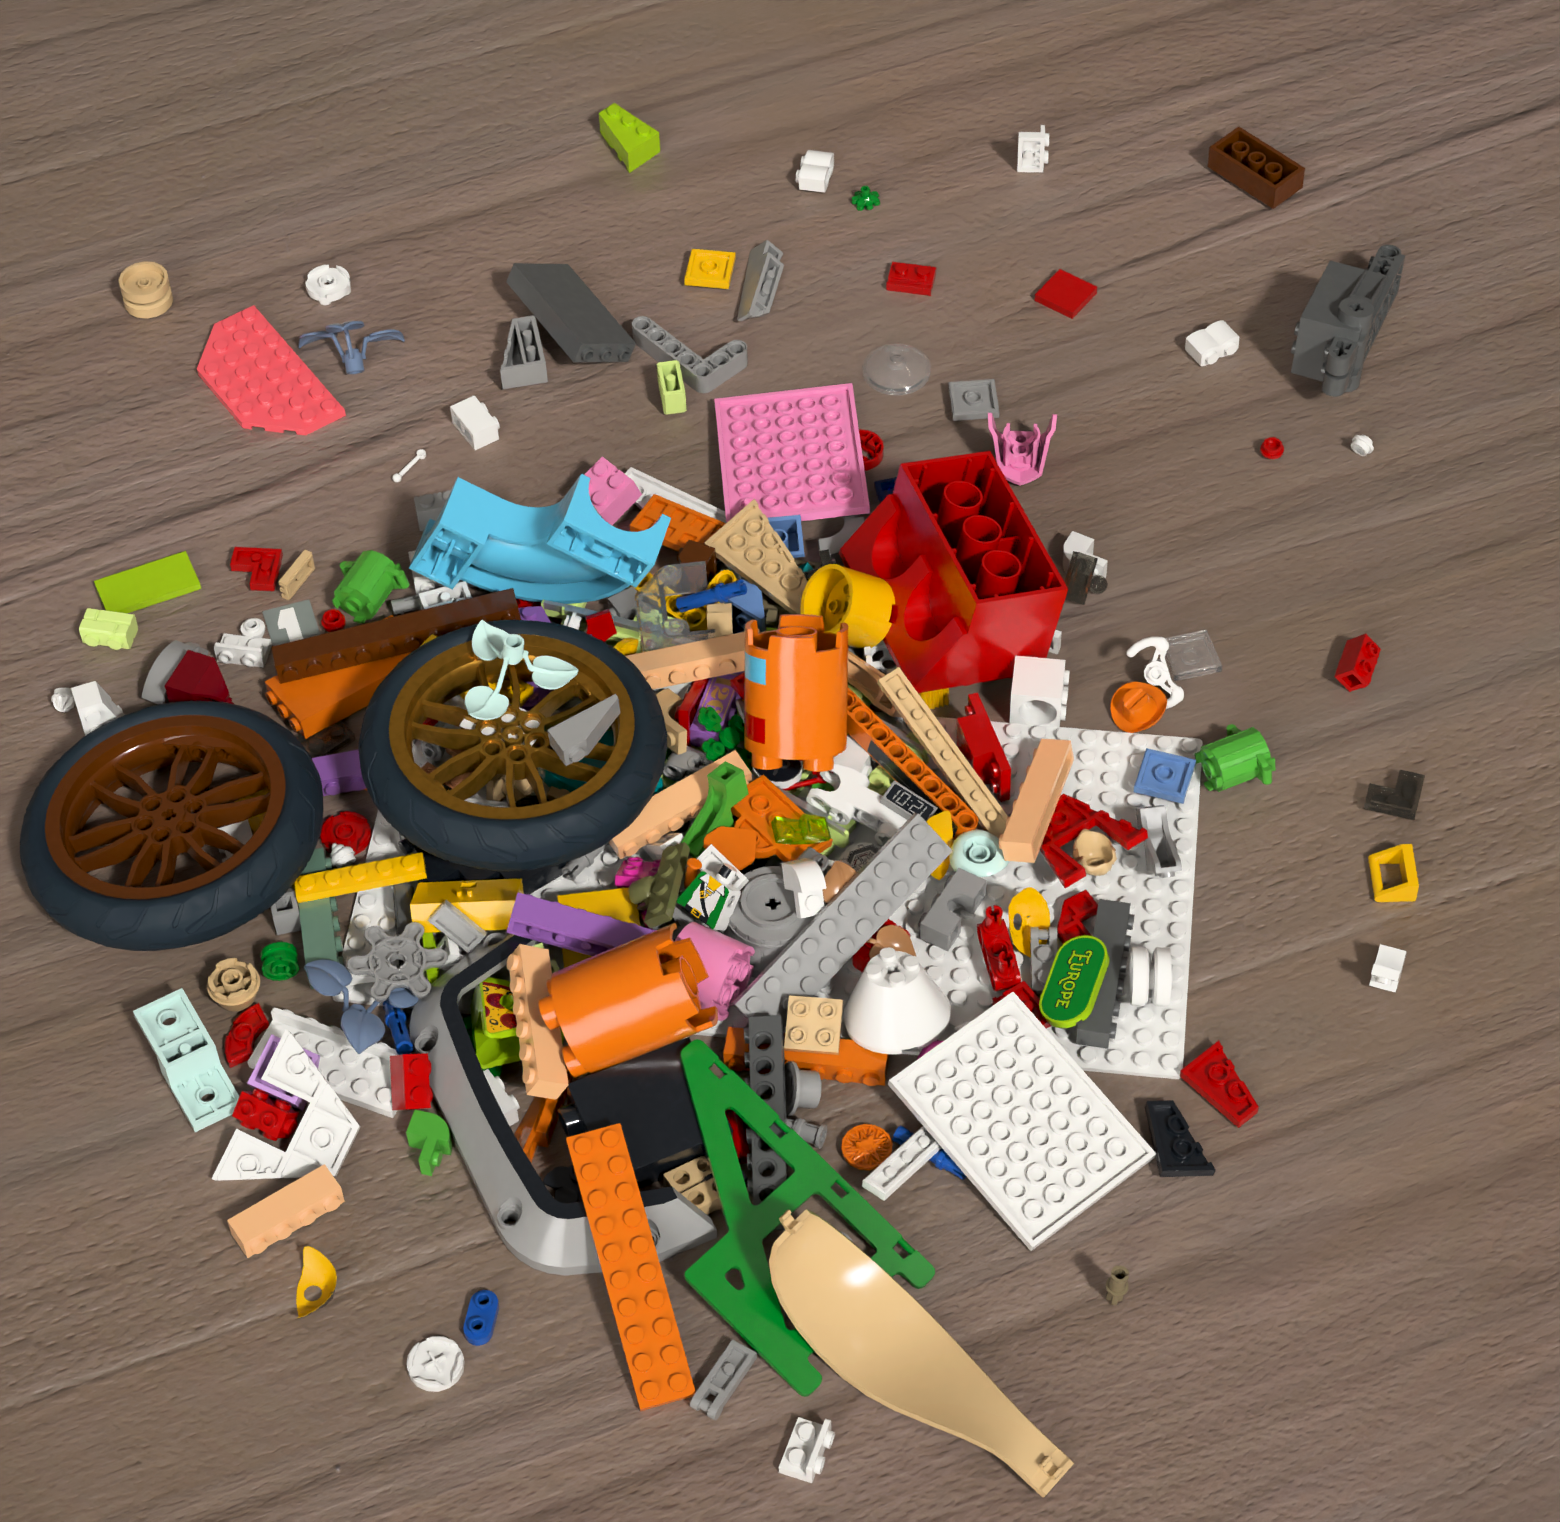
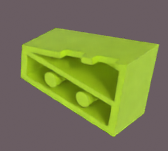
[599,103,660,173]

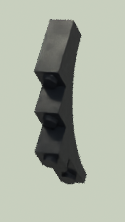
[398,833,566,894]

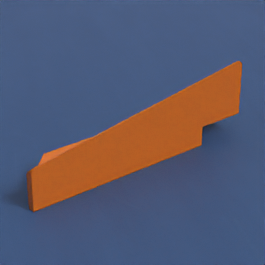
[514,1066,573,1163]

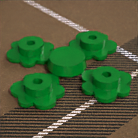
[698,707,752,772]

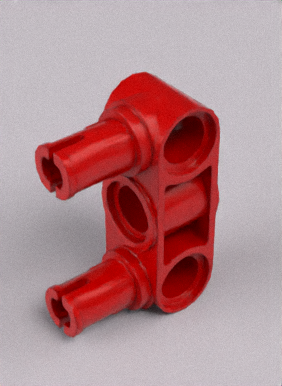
[977,905,1021,992]

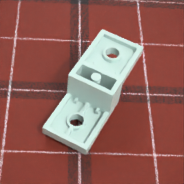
[133,988,240,1132]

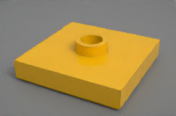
[684,249,736,289]

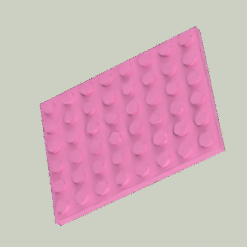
[714,383,870,523]

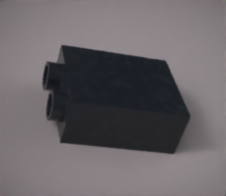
[557,1037,733,1189]

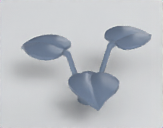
[298,321,405,374]
[304,959,419,1054]

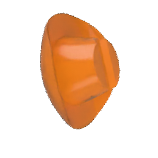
[1110,682,1167,733]

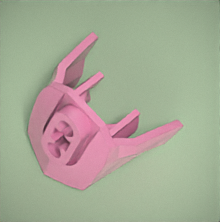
[988,413,1057,486]

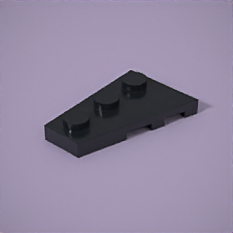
[1145,1100,1216,1177]

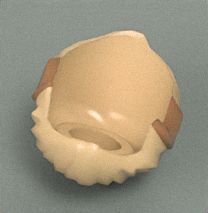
[1072,829,1117,876]

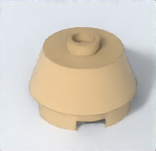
[207,958,260,1012]

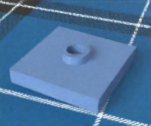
[1134,748,1196,804]

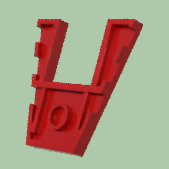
[1040,794,1148,889]

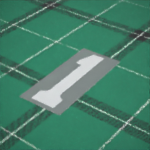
[262,599,320,646]

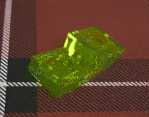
[771,814,831,845]

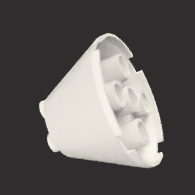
[843,947,951,1054]

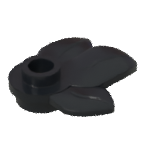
[543,1164,583,1204]

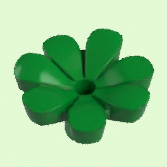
[851,186,880,211]

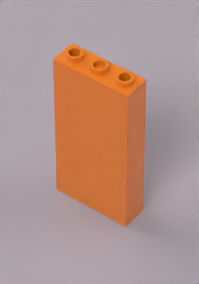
[265,615,411,739]

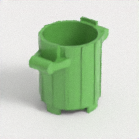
[332,550,410,624]
[1195,724,1276,792]

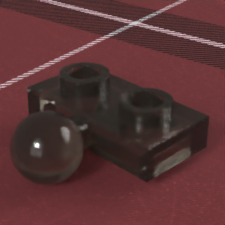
[1065,551,1108,605]

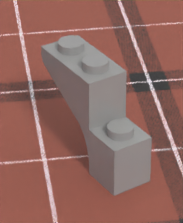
[1136,805,1182,878]

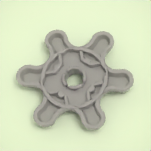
[347,922,448,1002]

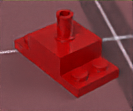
[956,692,1011,802]

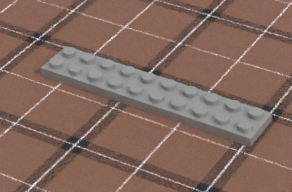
[732,813,952,1028]

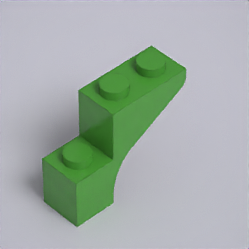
[681,761,749,859]

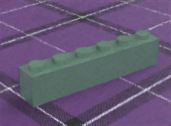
[298,847,345,989]

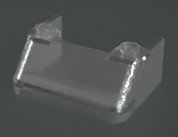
[635,561,716,653]

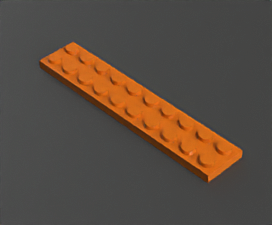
[566,1123,696,1411]

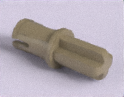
[1105,1266,1129,1305]

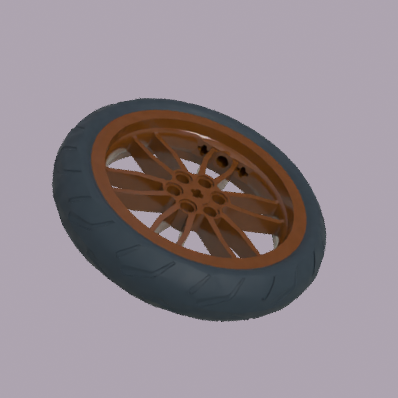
[20,701,324,951]

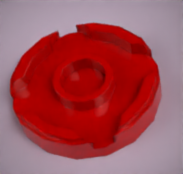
[320,811,372,855]

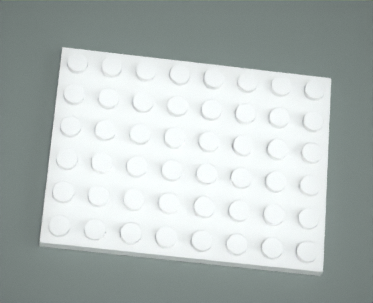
[888,992,1156,1251]

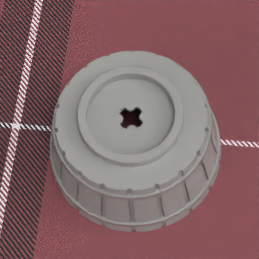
[718,866,816,978]

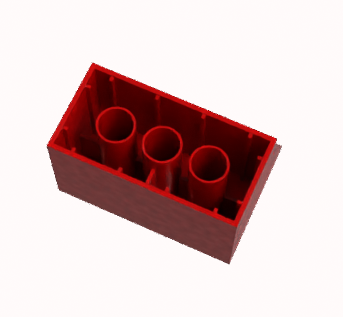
[839,451,1068,693]

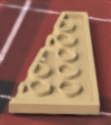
[704,499,808,614]

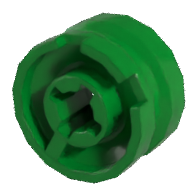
[260,942,299,981]

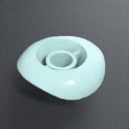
[949,829,1009,878]

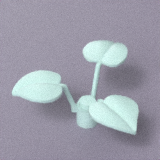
[465,620,578,720]

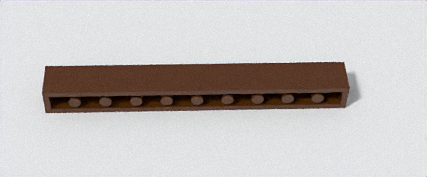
[272,588,521,684]

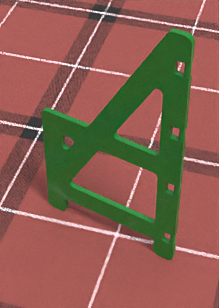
[680,1039,935,1397]

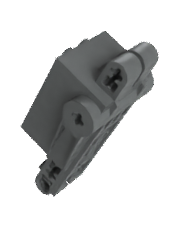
[1291,245,1405,397]

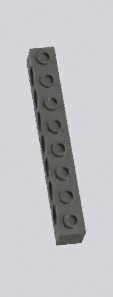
[744,1015,788,1230]

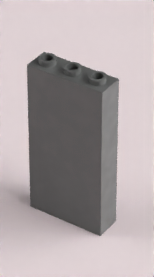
[506,263,636,362]

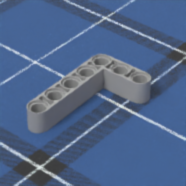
[632,316,748,393]

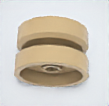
[119,261,173,319]

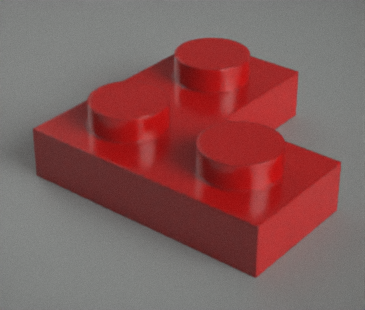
[230,547,283,591]

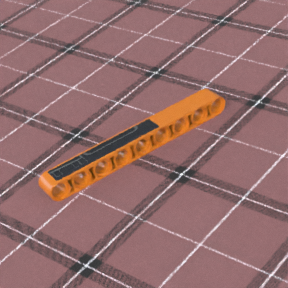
[847,687,978,840]

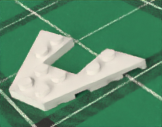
[212,1030,361,1181]

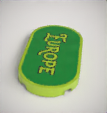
[1039,935,1109,1028]

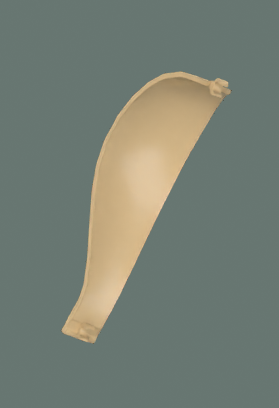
[769,1209,1074,1498]

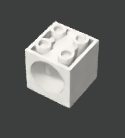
[1010,656,1070,727]

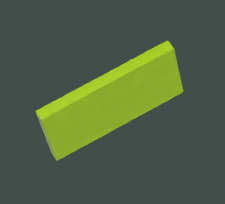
[94,551,201,613]

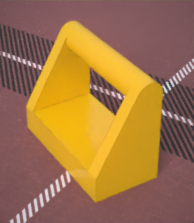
[1368,844,1419,902]

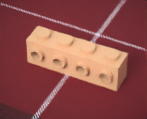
[227,1164,345,1258]

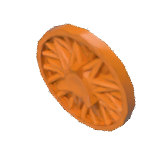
[841,1124,893,1171]

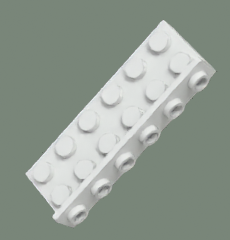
[247,1007,412,1118]

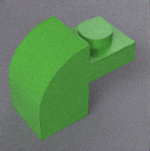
[406,1109,452,1176]

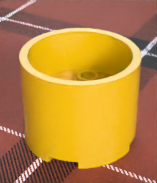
[800,564,895,649]

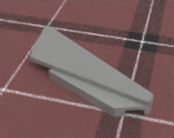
[737,240,784,321]

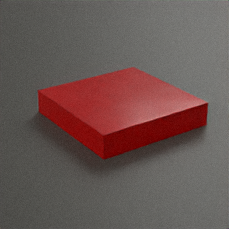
[1035,269,1097,319]

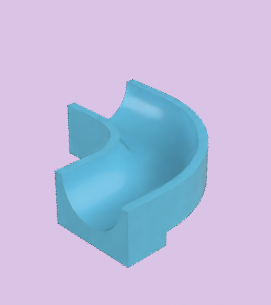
[409,474,671,604]

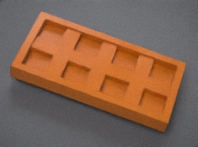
[629,494,726,561]

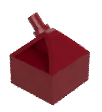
[165,650,234,704]

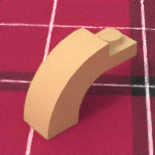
[656,688,687,755]

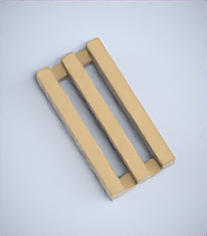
[278,550,315,600]

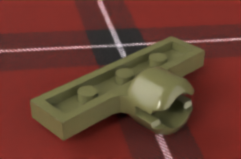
[628,842,690,929]

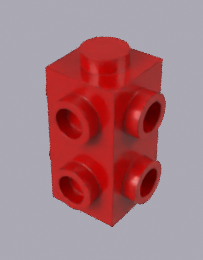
[1334,634,1381,692]
[232,1088,299,1141]

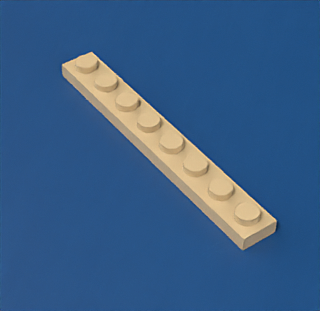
[877,667,1008,838]

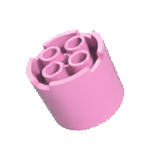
[674,922,755,1021]

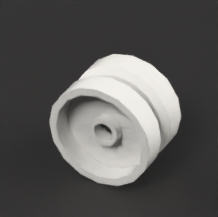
[1130,947,1173,1006]

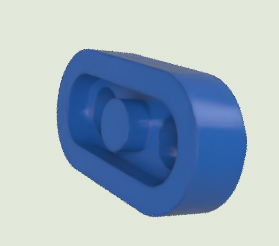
[463,1290,499,1346]

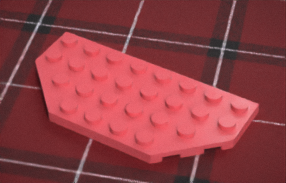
[197,305,346,436]

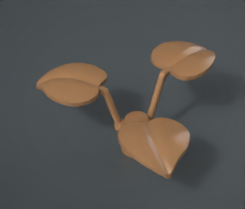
[822,861,916,959]

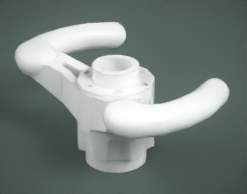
[1126,637,1184,709]

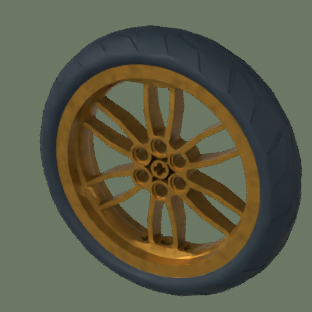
[358,620,667,871]

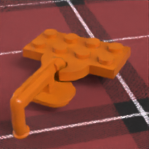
[684,774,833,889]

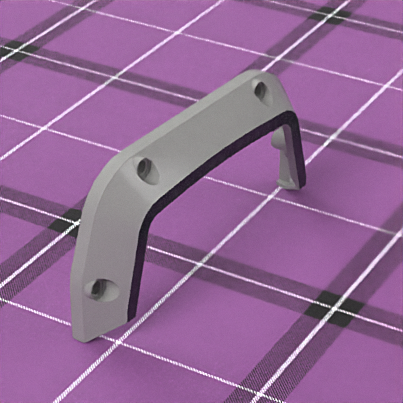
[409,932,717,1276]

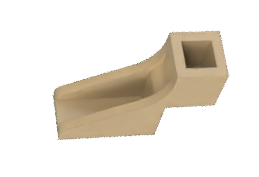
[707,603,733,639]

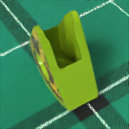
[470,977,564,1069]

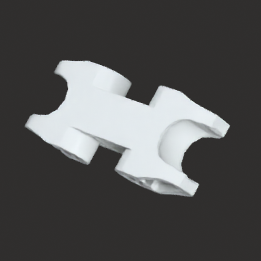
[806,763,907,846]

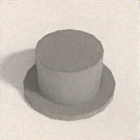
[785,1061,821,1116]

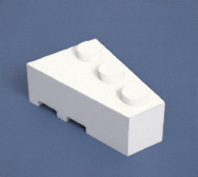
[71,681,125,736]

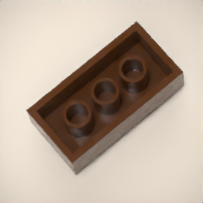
[1208,127,1305,209]

